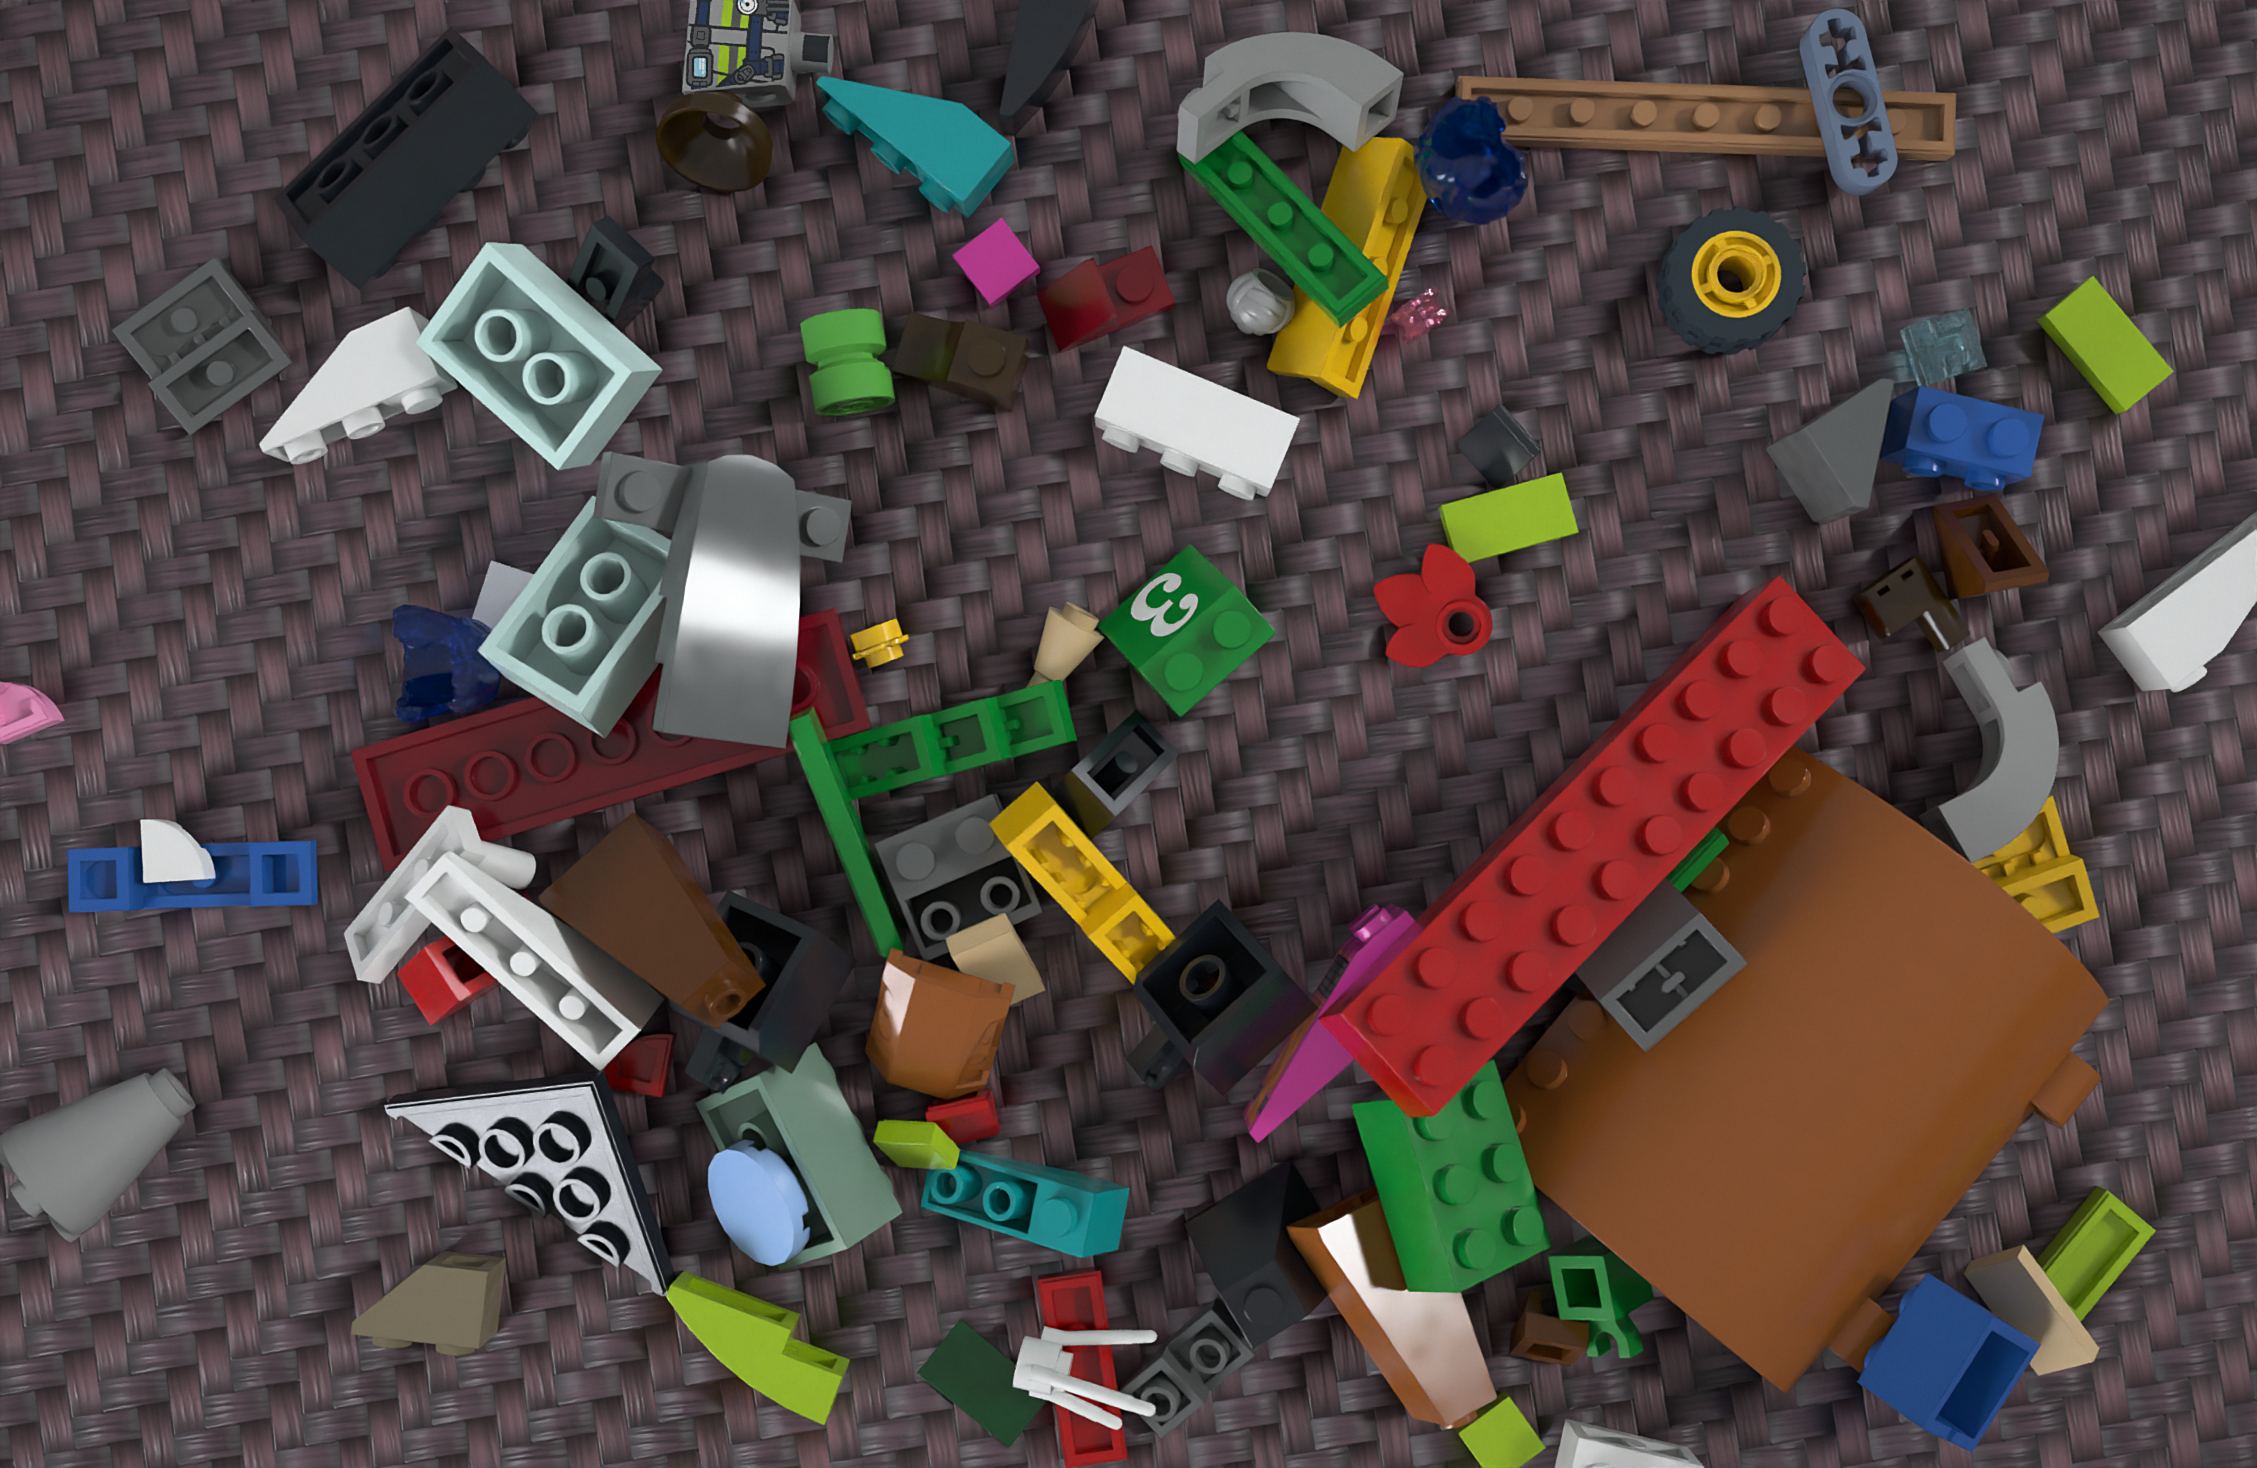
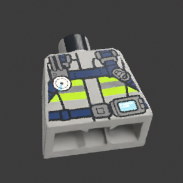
[682,0,834,108]

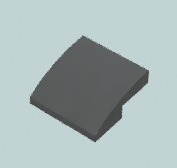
[111,258,294,435]

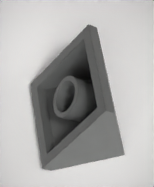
[1766,378,1894,524]

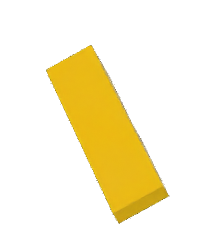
[989,781,1176,985]

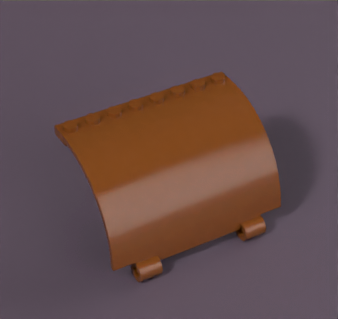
[1502,745,2110,1395]

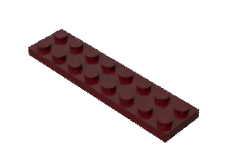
[350,608,873,872]

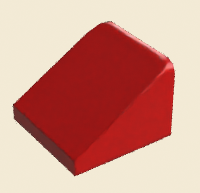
[925,1088,1000,1144]

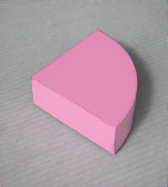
[0,681,64,744]

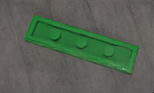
[1178,130,1389,328]
[788,706,906,959]

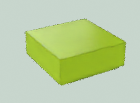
[873,1120,960,1170]
[1455,1391,1546,1468]

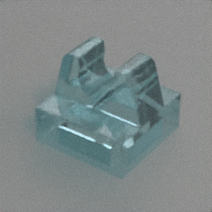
[1900,307,1987,387]

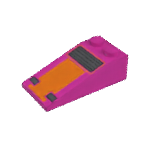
[1242,903,1415,1143]

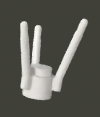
[1013,1326,1157,1430]

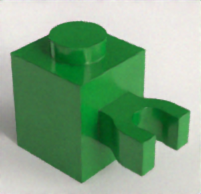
[1548,1236,1654,1358]

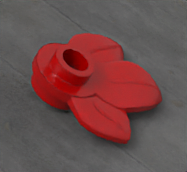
[1374,543,1493,668]

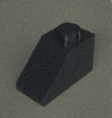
[1048,709,1180,841]

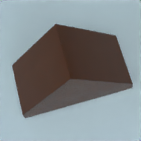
[1933,494,2050,601]

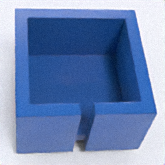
[1857,1273,2041,1453]

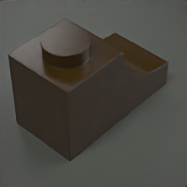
[892,311,1031,412]

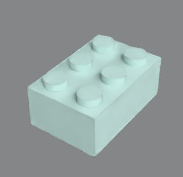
[415,242,663,470]
[478,496,671,738]

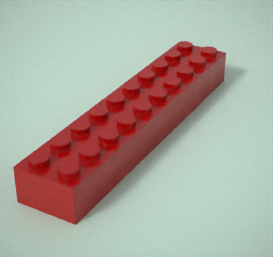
[1318,575,1866,1118]

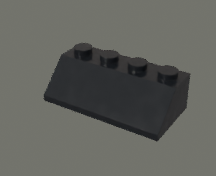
[274,27,539,290]

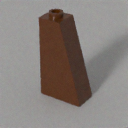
[538,812,766,1030]

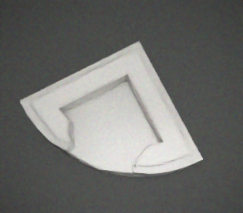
[140,819,215,883]

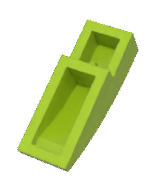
[666,1271,850,1425]

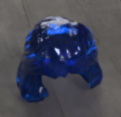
[1413,96,1528,226]
[391,604,502,724]

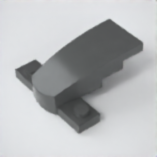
[593,452,852,748]

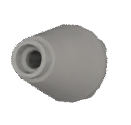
[0,1068,195,1243]

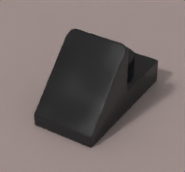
[566,215,664,333]

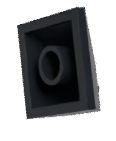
[1184,1158,1328,1349]

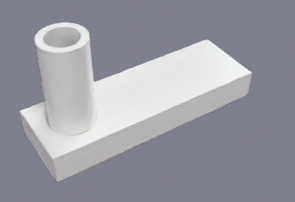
[344,805,536,984]

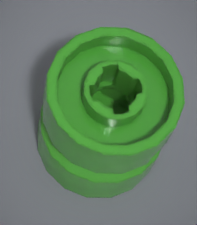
[800,309,895,416]

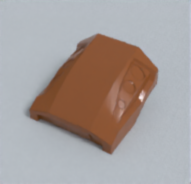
[865,948,1016,1100]

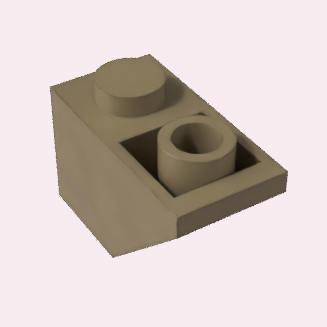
[351,1251,506,1355]

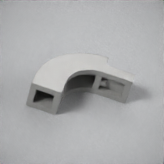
[1177,32,1404,164]
[1919,637,2059,864]

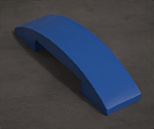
[68,840,318,912]

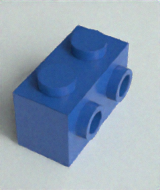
[1879,386,2045,492]

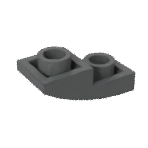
[1118,1298,1258,1438]

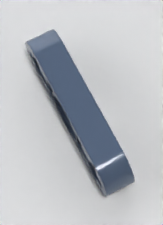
[1799,8,1898,195]

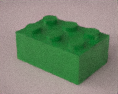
[1351,1059,1553,1293]

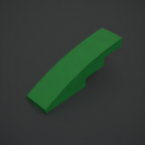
[828,680,1077,801]

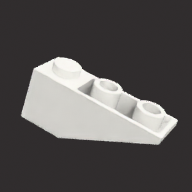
[259,307,458,464]

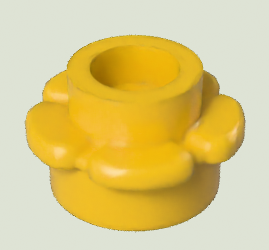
[849,618,909,668]

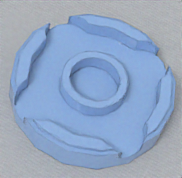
[708,1139,810,1266]

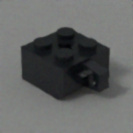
[669,890,857,1094]
[1126,899,1318,1096]

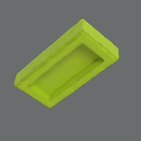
[2036,276,2174,415]
[1438,472,1579,564]
[2036,1186,2156,1322]

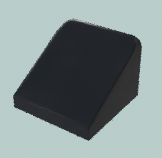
[1457,404,1541,488]

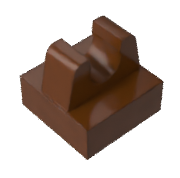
[1509,1289,1589,1367]

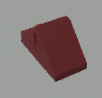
[1037,245,1175,354]

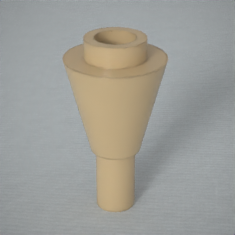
[1026,602,1104,688]

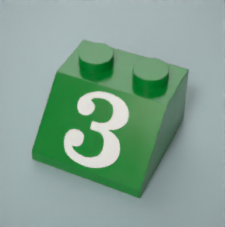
[1097,544,1277,719]

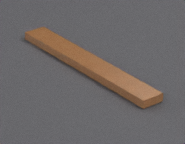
[1454,76,1956,161]

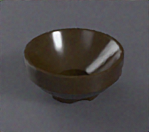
[656,91,773,193]

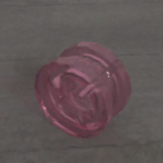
[1389,286,1454,345]

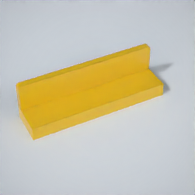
[1267,137,1438,399]

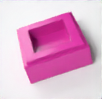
[952,218,1040,309]

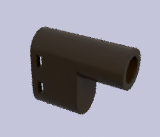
[1852,555,1971,653]

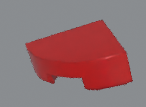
[604,1032,677,1097]

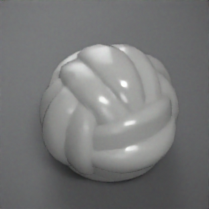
[1227,268,1295,336]

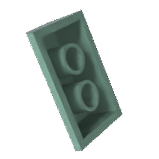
[695,1042,903,1271]

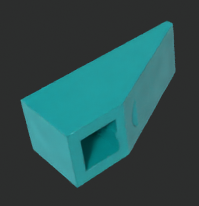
[816,76,1015,219]
[921,1149,1130,1258]

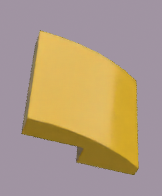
[1972,795,2100,933]

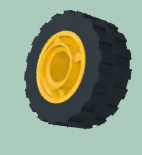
[1656,206,1807,355]

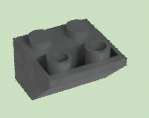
[875,793,1043,962]
[1575,877,1747,1052]

